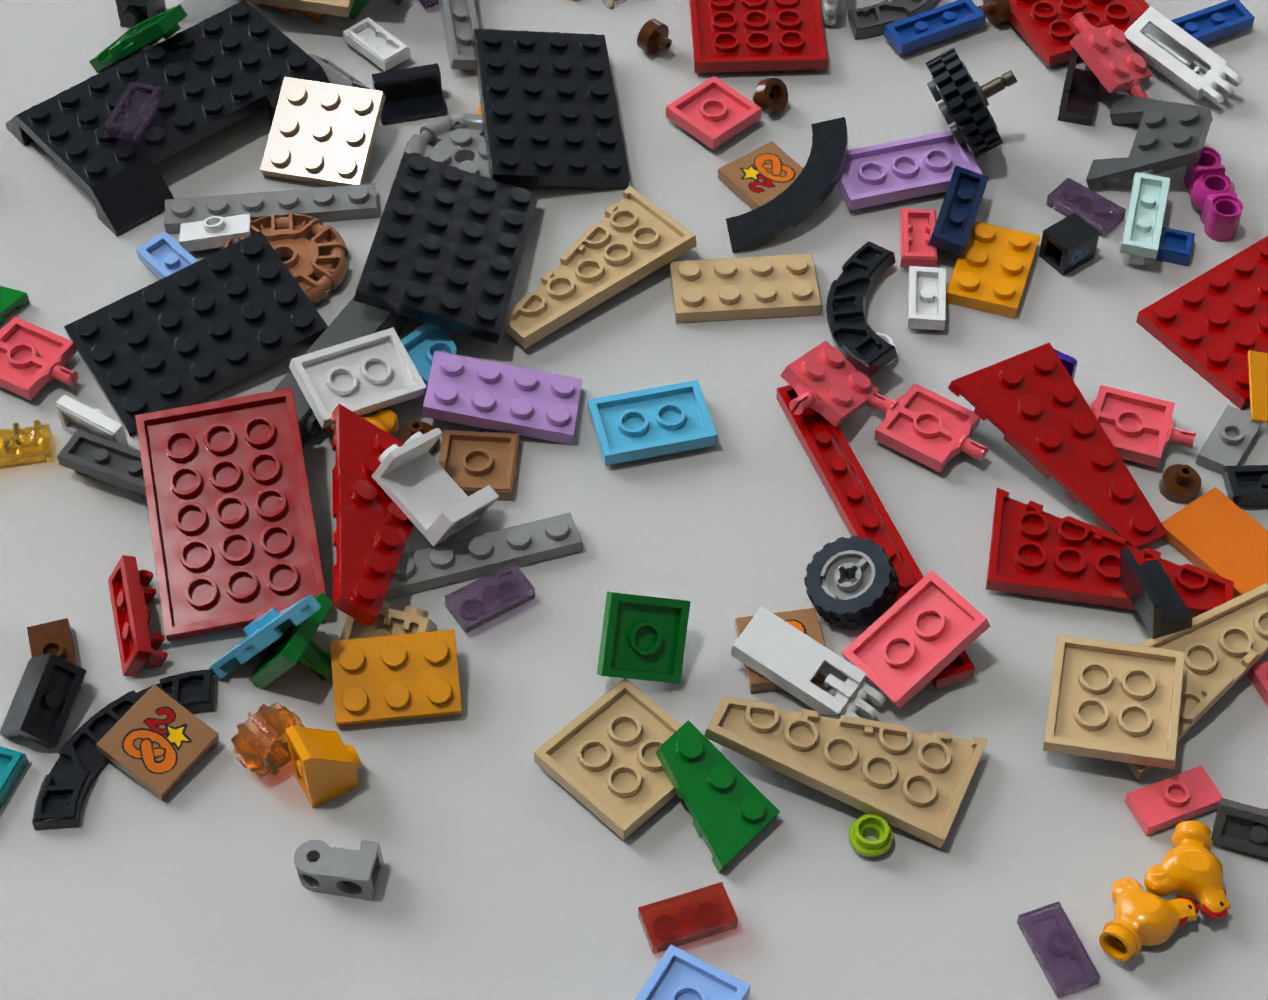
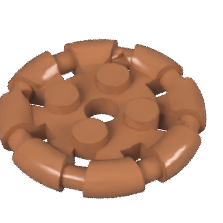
[223,213,349,305]

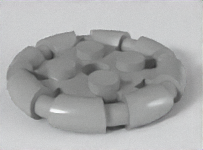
[403,113,490,178]

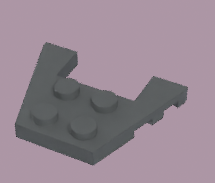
[1086,95,1213,190]

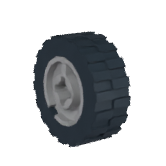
[804,536,899,630]

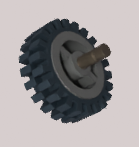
[926,48,1017,158]

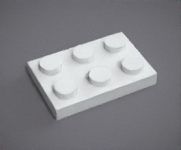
[289,327,427,428]

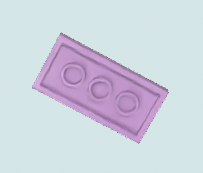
[837,130,983,210]
[421,351,582,445]

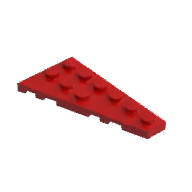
[948,342,1168,550]
[332,404,414,627]
[986,488,1234,618]

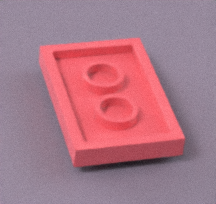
[841,570,990,710]

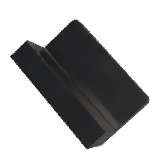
[1057,48,1100,126]
[372,63,447,126]
[1119,548,1192,639]
[0,653,87,748]

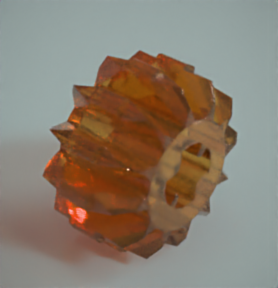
[231,702,304,777]

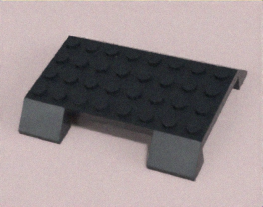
[6,0,330,237]

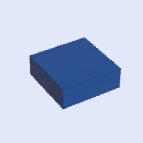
[1153,227,1195,266]

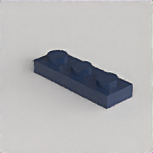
[928,166,989,256]

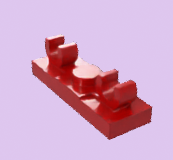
[108,555,168,677]

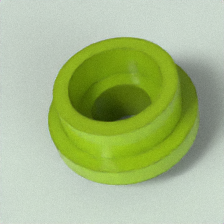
[849,814,893,857]

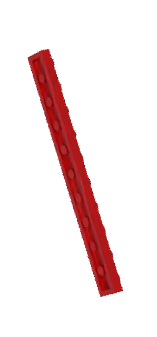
[776,385,975,689]

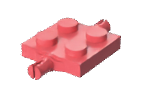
[1069,12,1153,99]
[0,316,78,400]
[780,341,880,427]
[868,383,988,473]
[1090,385,1196,468]

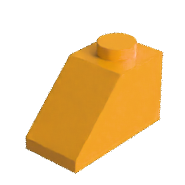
[285,726,362,808]

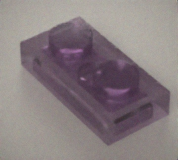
[1046,177,1126,238]
[444,562,535,633]

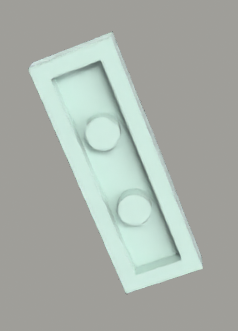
[1120,172,1171,267]

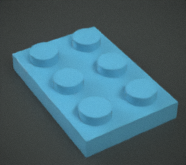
[588,380,717,466]

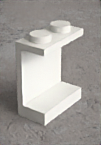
[371,427,499,547]

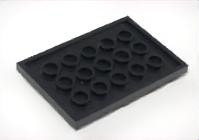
[472,29,630,189]
[353,152,539,344]
[64,231,328,436]

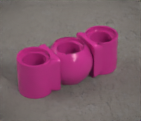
[1184,147,1243,242]

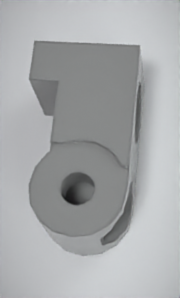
[294,840,384,901]

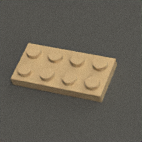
[669,254,821,323]

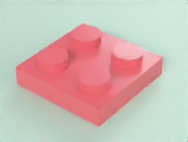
[666,76,762,150]

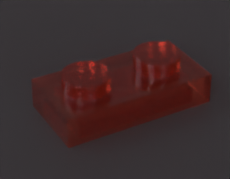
[638,882,738,954]

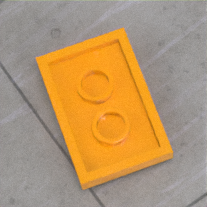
[946,221,1040,319]
[330,629,462,726]

